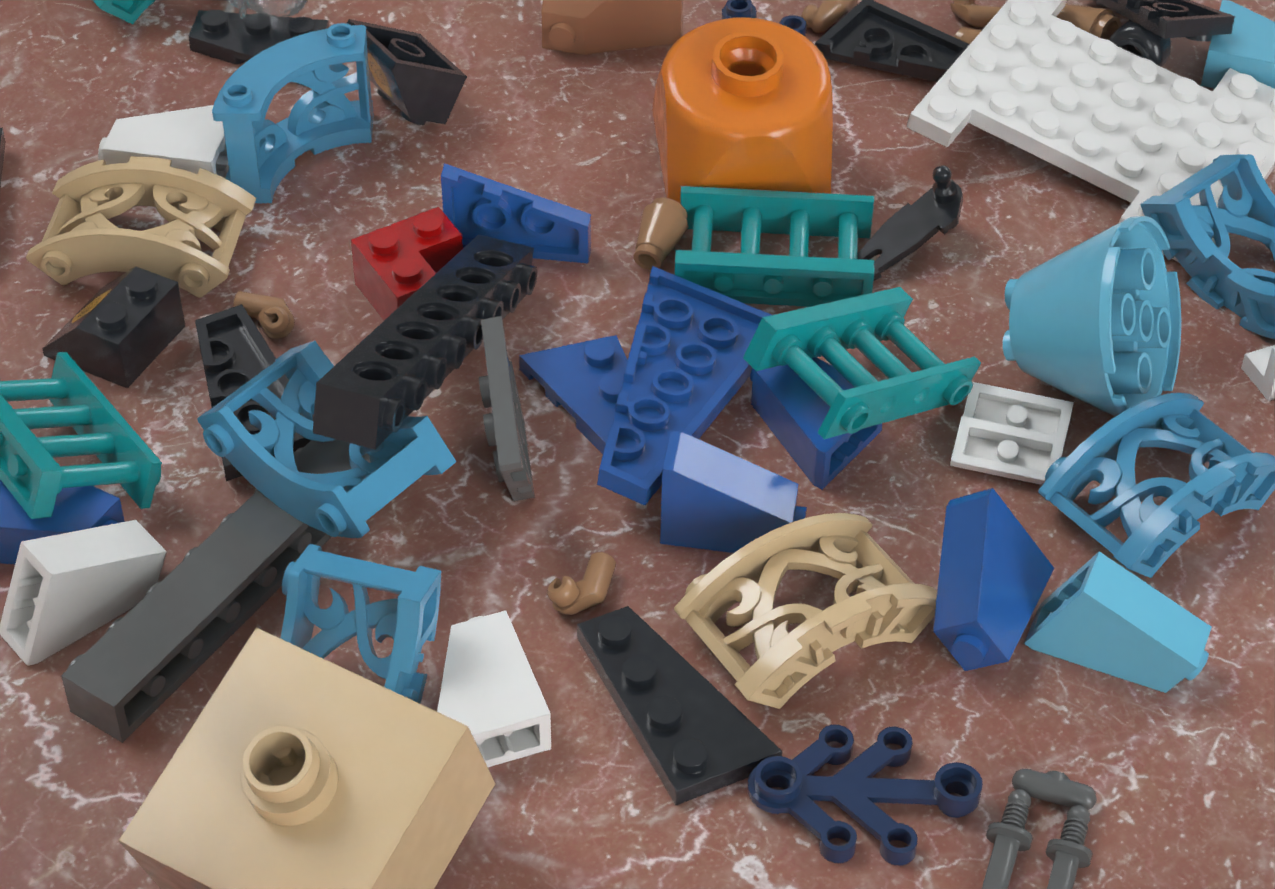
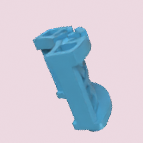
[212,23,374,203]
[1140,154,1275,339]
[197,340,457,538]
[1038,392,1275,578]
[280,544,441,703]

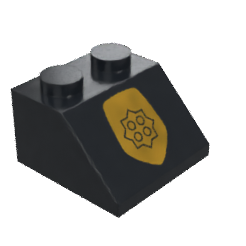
[347,19,467,125]
[42,267,185,388]

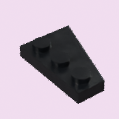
[815,0,970,82]
[188,10,329,87]

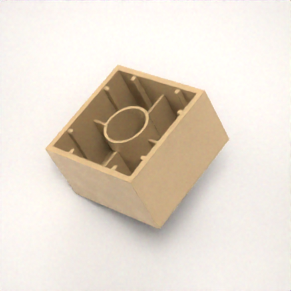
[118,627,495,889]

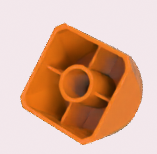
[652,18,833,203]

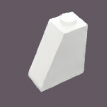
[98,105,229,178]
[0,520,166,666]
[437,610,551,767]

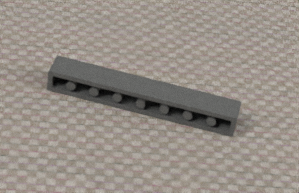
[61,440,370,743]

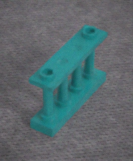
[674,186,874,307]
[743,287,981,439]
[0,352,162,519]

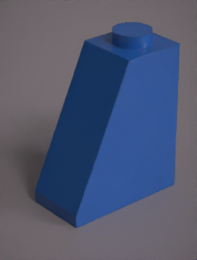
[750,357,883,490]
[660,430,807,553]
[0,480,125,564]
[933,488,1054,671]

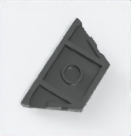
[479,316,535,502]

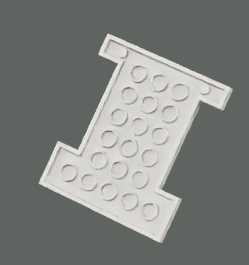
[907,0,1275,262]

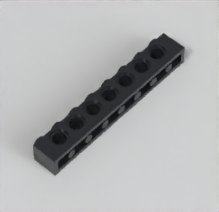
[313,234,538,450]

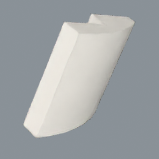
[950,382,1074,485]

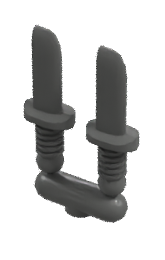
[982,769,1097,889]

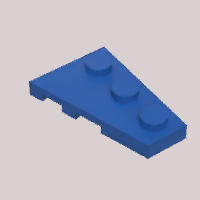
[441,163,591,263]
[519,335,628,454]

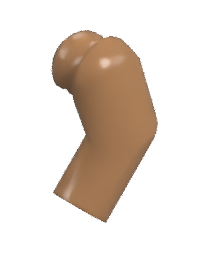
[801,0,858,33]
[950,0,1002,28]
[233,291,295,339]
[547,552,616,615]

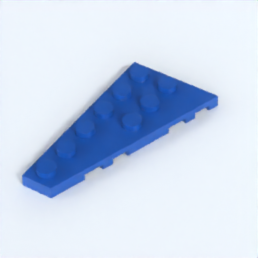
[597,266,771,506]

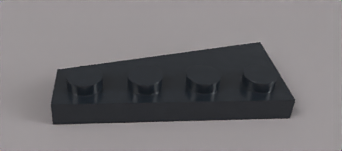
[1095,0,1235,42]
[195,304,314,482]
[577,606,782,805]

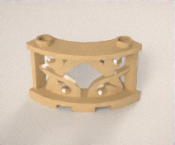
[26,156,256,298]
[674,513,937,709]

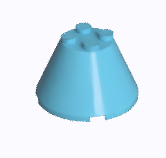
[1003,216,1181,417]

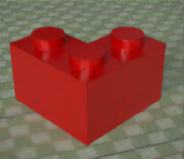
[351,207,463,320]

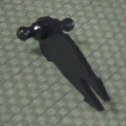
[858,165,963,281]

